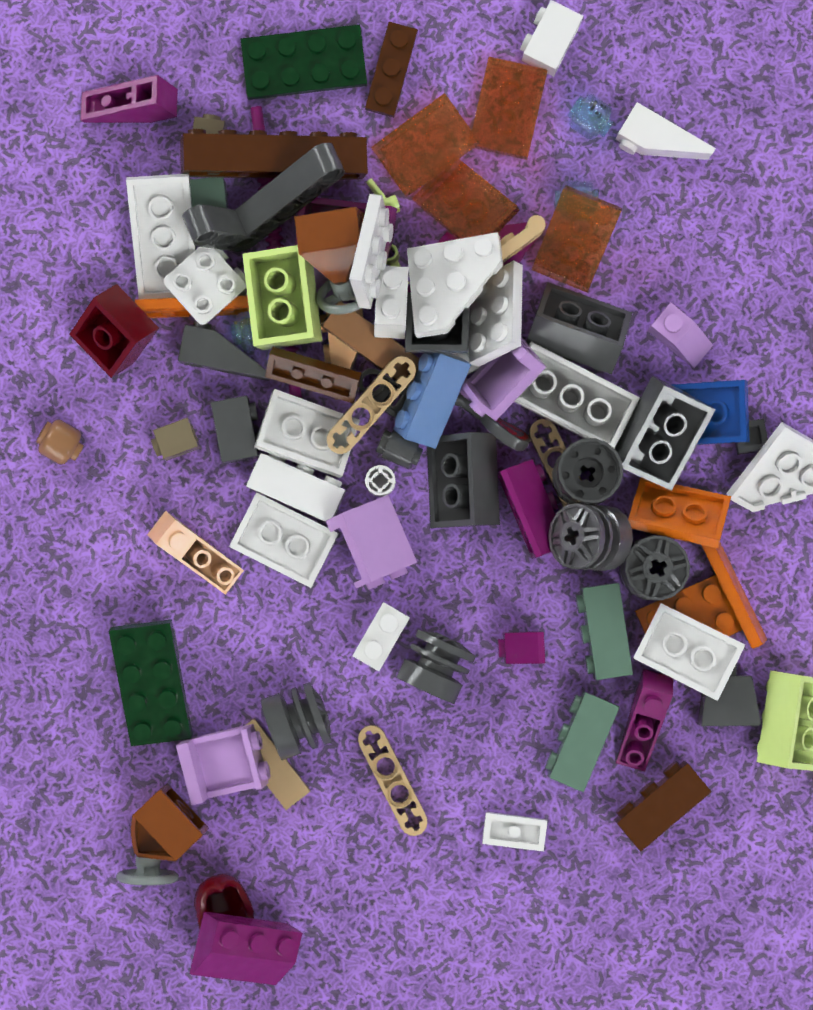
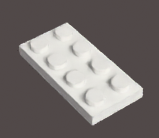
[126,174,196,299]

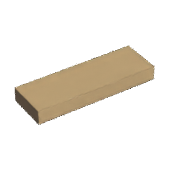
[246,718,311,810]

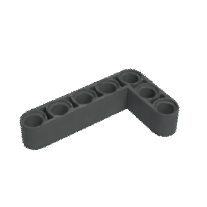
[182,143,345,252]

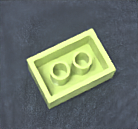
[242,245,322,350]

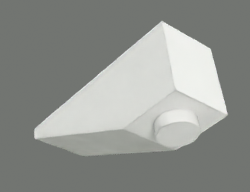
[615,102,716,160]

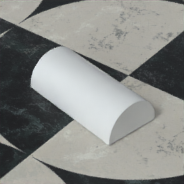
[514,341,640,449]

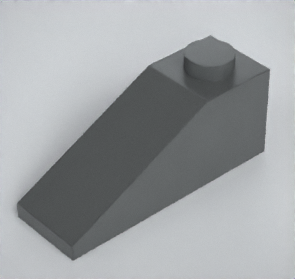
[178,321,270,381]

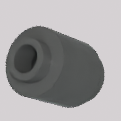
[376,430,423,469]

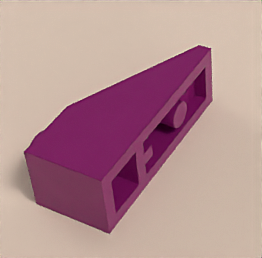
[80,75,178,123]

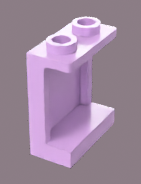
[460,336,546,421]
[326,495,417,590]
[176,724,270,805]

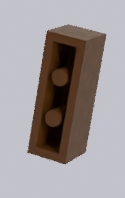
[614,761,712,852]

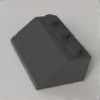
[526,282,633,374]
[615,376,716,491]
[427,432,500,528]

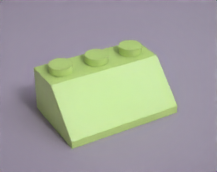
[757,670,813,771]

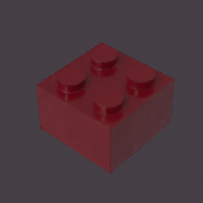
[69,284,159,378]

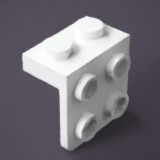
[163,247,247,325]

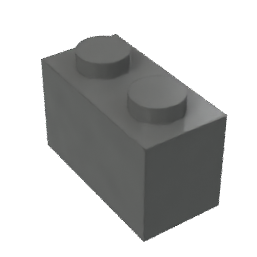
[211,395,260,464]

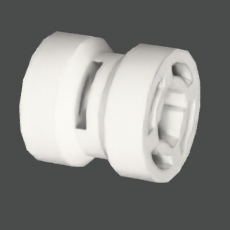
[365,465,396,497]

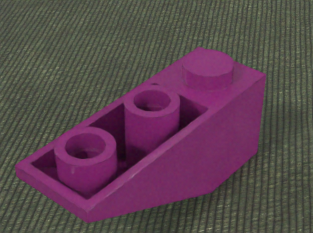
[616,669,673,772]

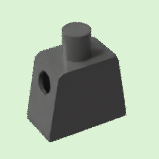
[698,663,761,726]

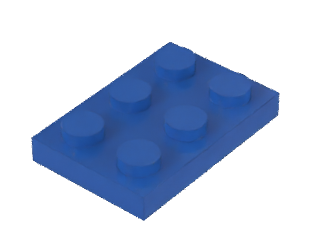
[671,380,750,445]

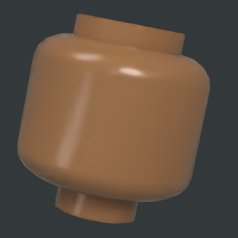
[36,419,84,465]

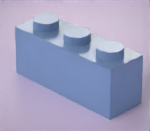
[393,353,471,449]

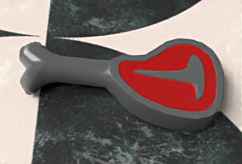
[455,393,531,451]

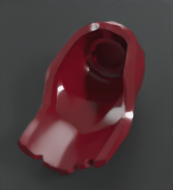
[194,874,254,930]

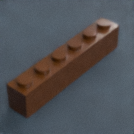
[180,129,368,180]

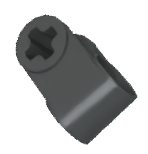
[359,368,407,418]

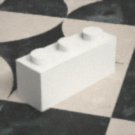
[246,453,346,522]

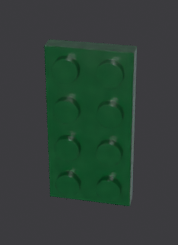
[240,24,367,100]
[109,619,193,746]

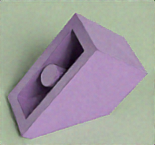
[647,302,713,369]

